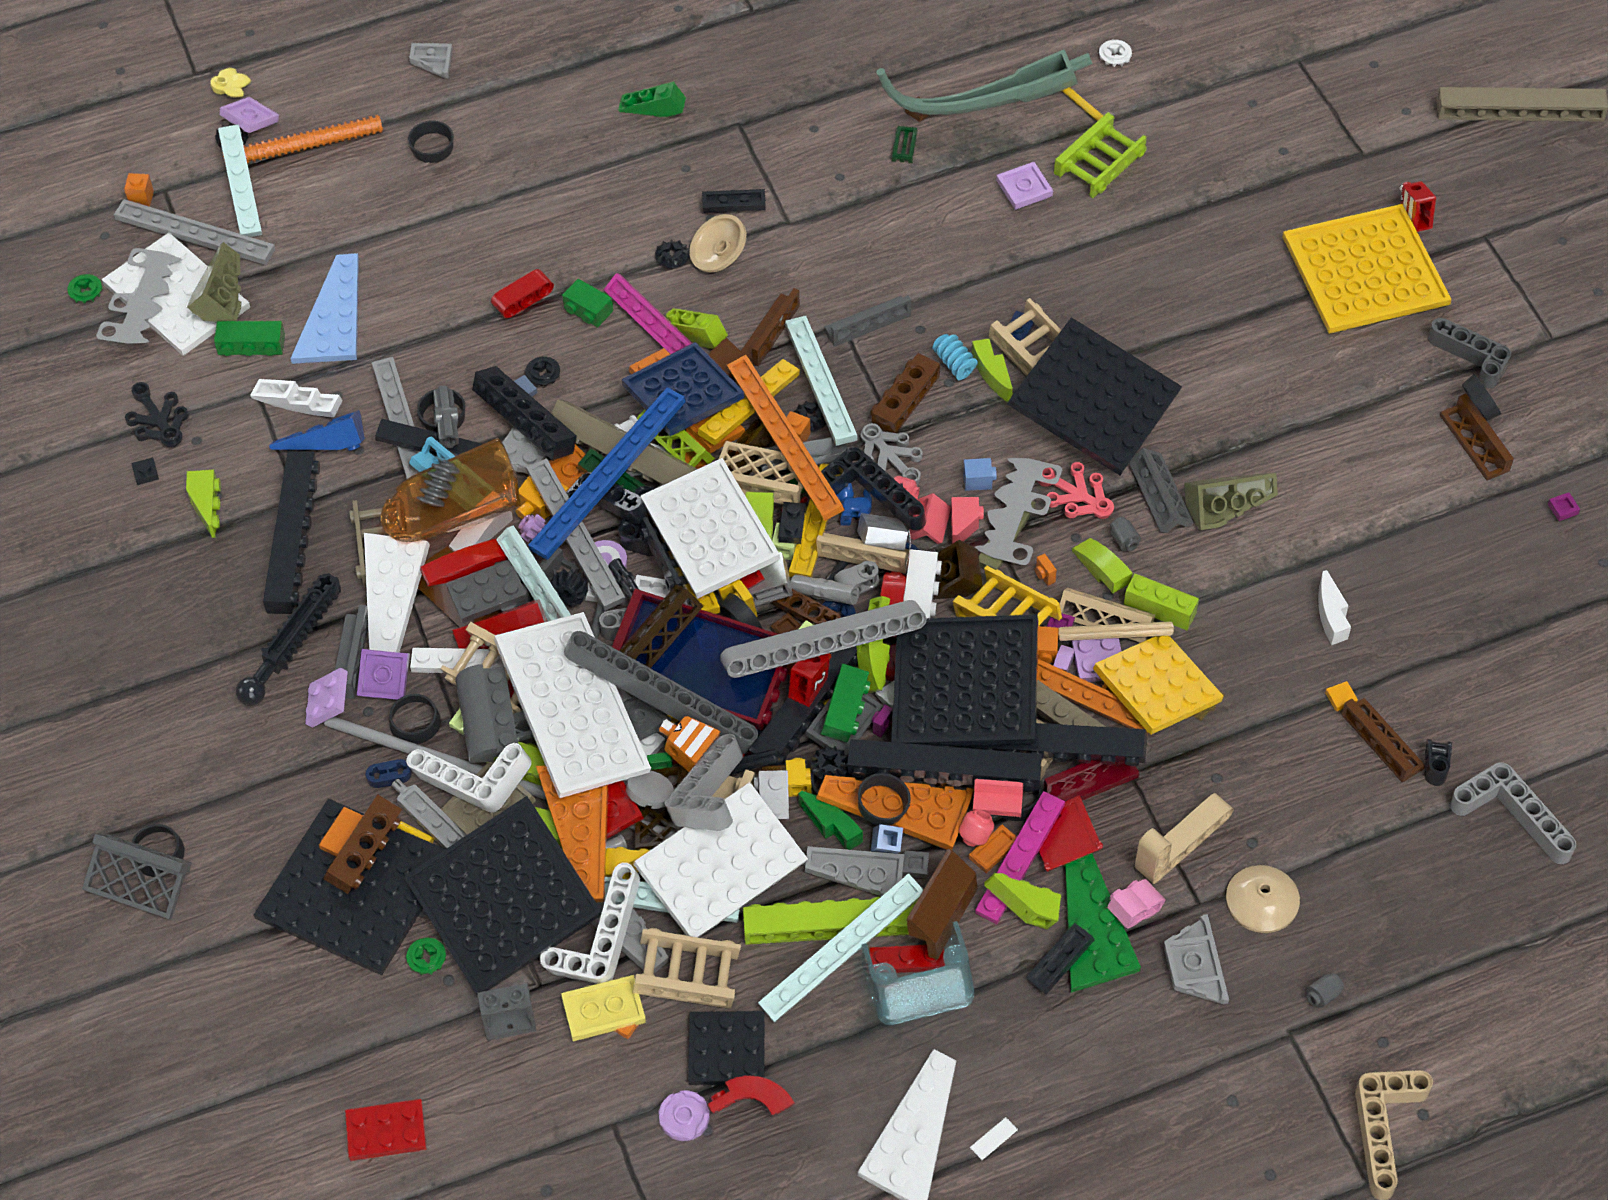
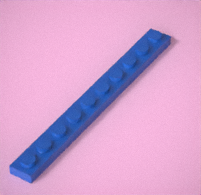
[528,387,686,560]

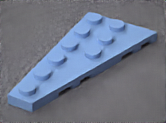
[291,254,359,364]

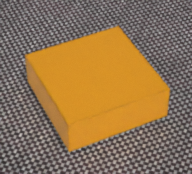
[1325,681,1358,711]

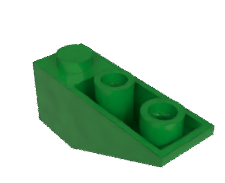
[618,82,686,117]

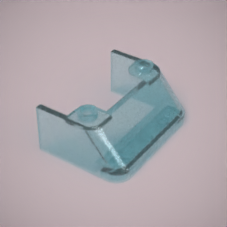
[861,921,974,1025]

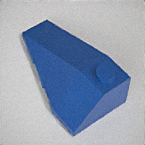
[269,410,365,451]

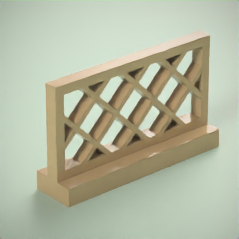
[719,441,803,504]

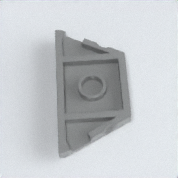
[1163,914,1229,1004]

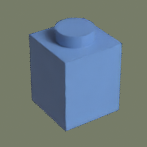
[963,458,997,491]
[870,824,903,854]

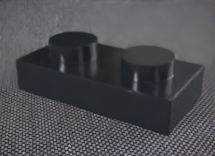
[779,502,806,544]

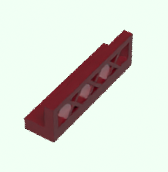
[1043,760,1140,801]

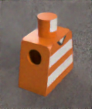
[659,716,720,772]

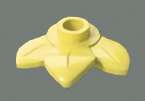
[210,68,251,97]

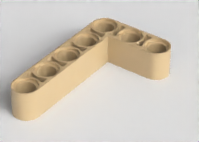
[1135,793,1234,884]
[1355,1071,1433,1200]

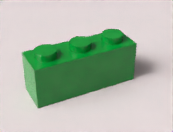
[214,321,285,356]
[821,663,871,743]

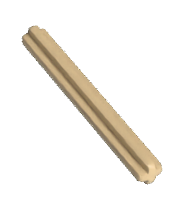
[1058,622,1174,641]

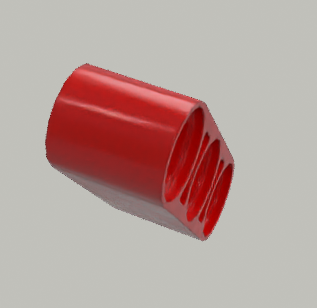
[491,269,554,318]

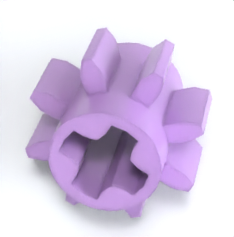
[519,514,546,543]

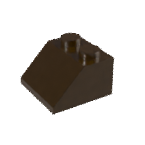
[933,540,983,600]

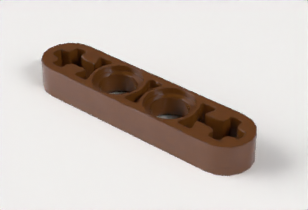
[771,589,841,625]

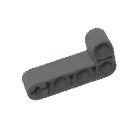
[1428,318,1511,389]

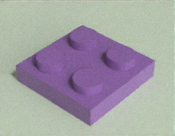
[357,649,410,700]

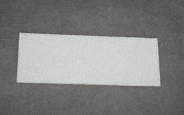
[970,1117,1018,1160]

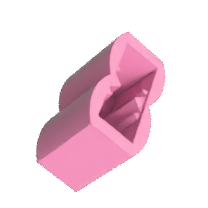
[1107,879,1165,928]

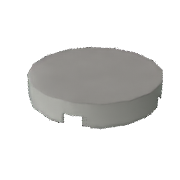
[626,771,674,809]

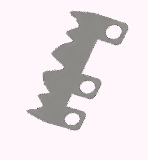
[96,248,182,344]
[975,458,1062,565]

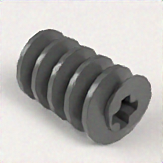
[416,456,460,507]

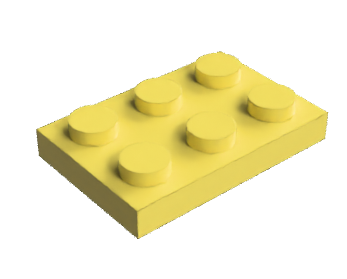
[561,975,646,1041]

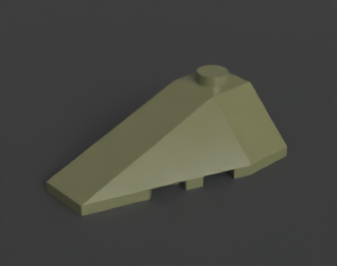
[187,242,241,322]
[1184,472,1278,530]

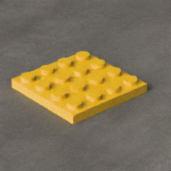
[1093,635,1224,735]

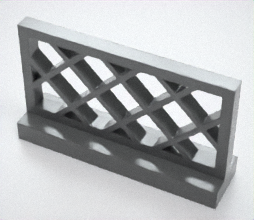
[82,833,192,919]

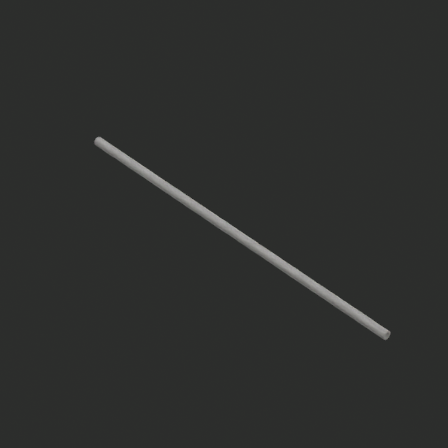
[324,717,676,839]

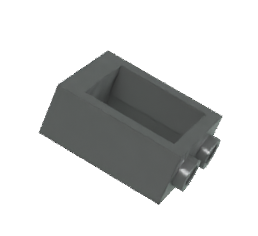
[478,983,537,1041]

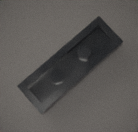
[702,189,766,213]
[1026,923,1095,995]

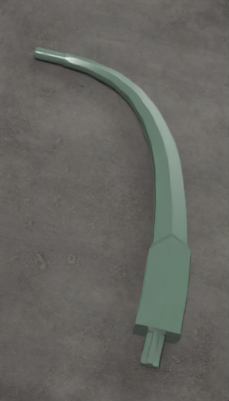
[877,50,1092,115]

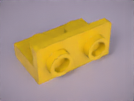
[718,579,758,617]

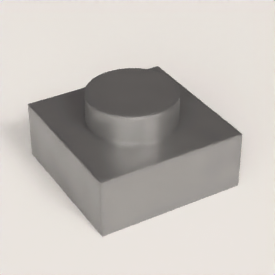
[903,851,929,879]

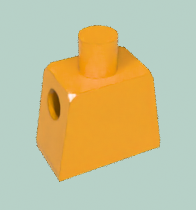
[515,476,569,519]

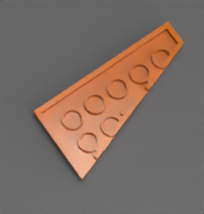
[536,766,608,902]
[816,775,974,850]

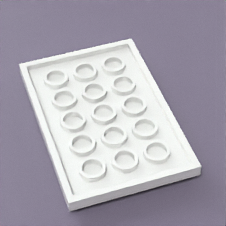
[102,233,250,356]
[641,458,781,599]
[633,782,808,938]

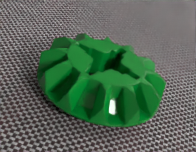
[67,274,103,304]
[406,938,446,975]

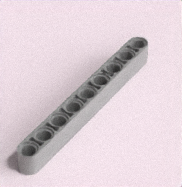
[720,600,927,678]

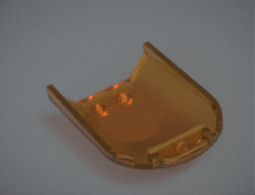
[381,438,521,542]

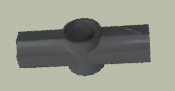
[433,386,459,448]

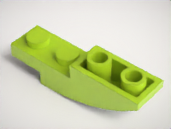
[857,596,890,693]

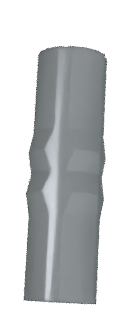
[790,574,859,605]

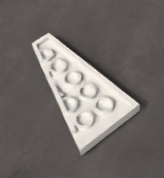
[364,533,430,653]
[858,1049,956,1200]

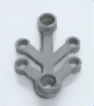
[861,423,923,485]

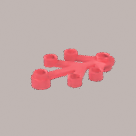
[1037,462,1114,519]

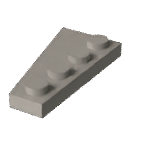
[805,846,904,896]
[591,902,669,973]

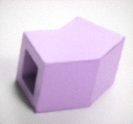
[1053,645,1075,672]

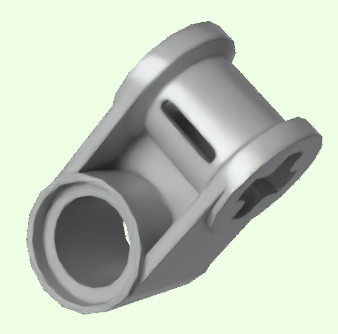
[834,561,879,594]

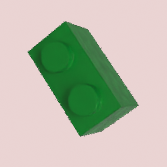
[562,279,614,328]

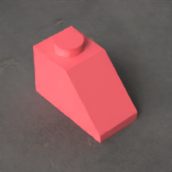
[951,497,984,544]

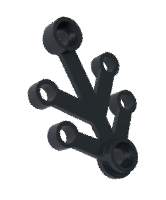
[125,382,189,447]

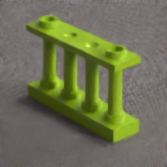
[1054,112,1147,198]

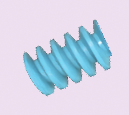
[932,334,978,380]

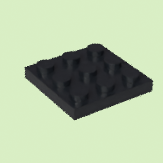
[688,1011,765,1085]

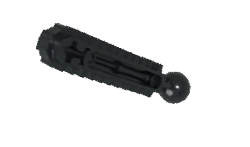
[236,573,341,706]

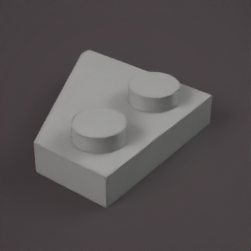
[409,43,453,78]

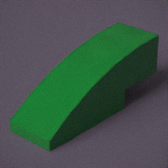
[798,791,863,850]

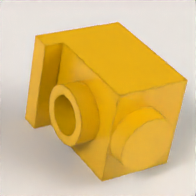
[786,758,812,797]

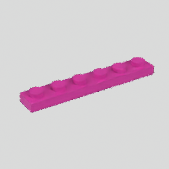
[604,273,692,354]
[975,791,1065,924]

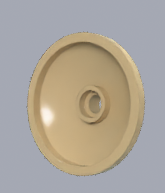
[690,214,746,273]
[1226,865,1300,933]

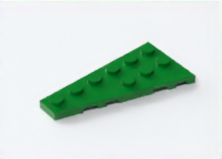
[1065,853,1141,993]

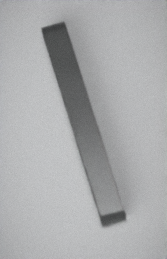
[564,631,758,754]

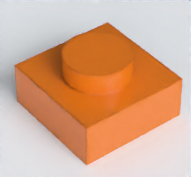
[1035,553,1057,586]

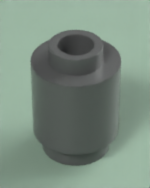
[1110,517,1141,551]
[1306,973,1344,1008]

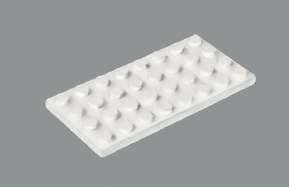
[494,612,651,798]

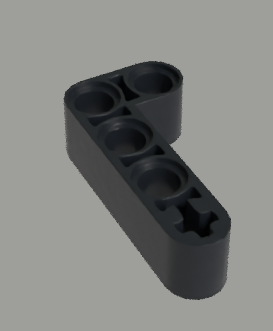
[566,472,650,524]

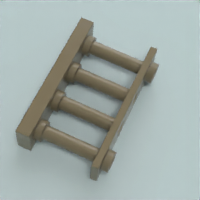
[349,493,413,587]

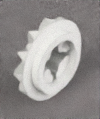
[1099,40,1132,67]

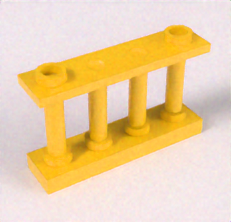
[953,566,1062,627]

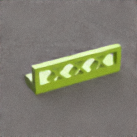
[637,409,715,467]

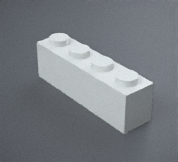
[904,549,942,618]

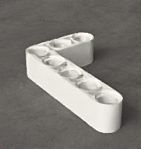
[406,743,531,812]
[540,863,640,984]

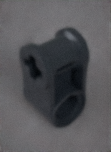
[1425,739,1452,786]

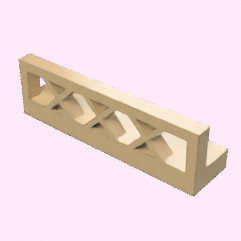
[816,533,910,574]
[1060,588,1155,643]

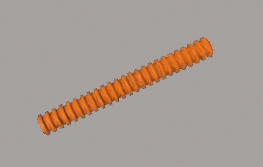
[222,115,383,165]

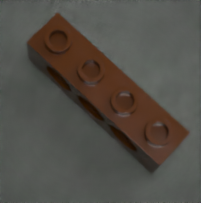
[870,353,940,433]
[323,794,402,894]

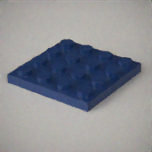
[622,342,745,436]

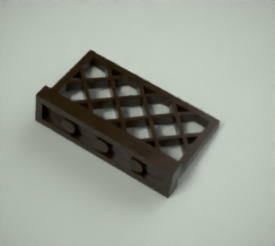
[635,766,689,850]

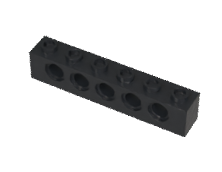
[472,366,577,460]

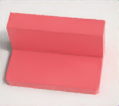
[908,493,951,544]
[973,779,1023,817]

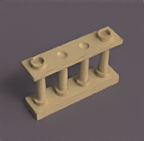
[988,298,1061,376]
[440,622,522,714]
[633,928,741,1009]

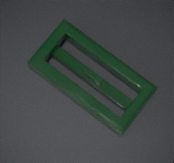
[892,126,918,164]

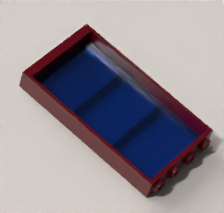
[612,589,788,731]

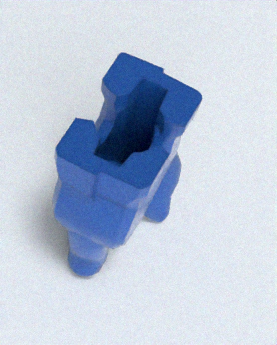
[836,483,872,526]

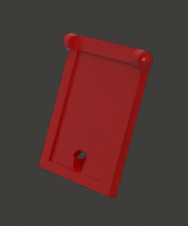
[1026,795,1103,872]

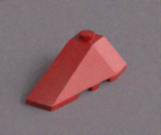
[452,599,548,649]

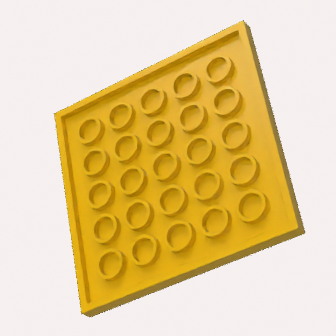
[1283,204,1451,333]

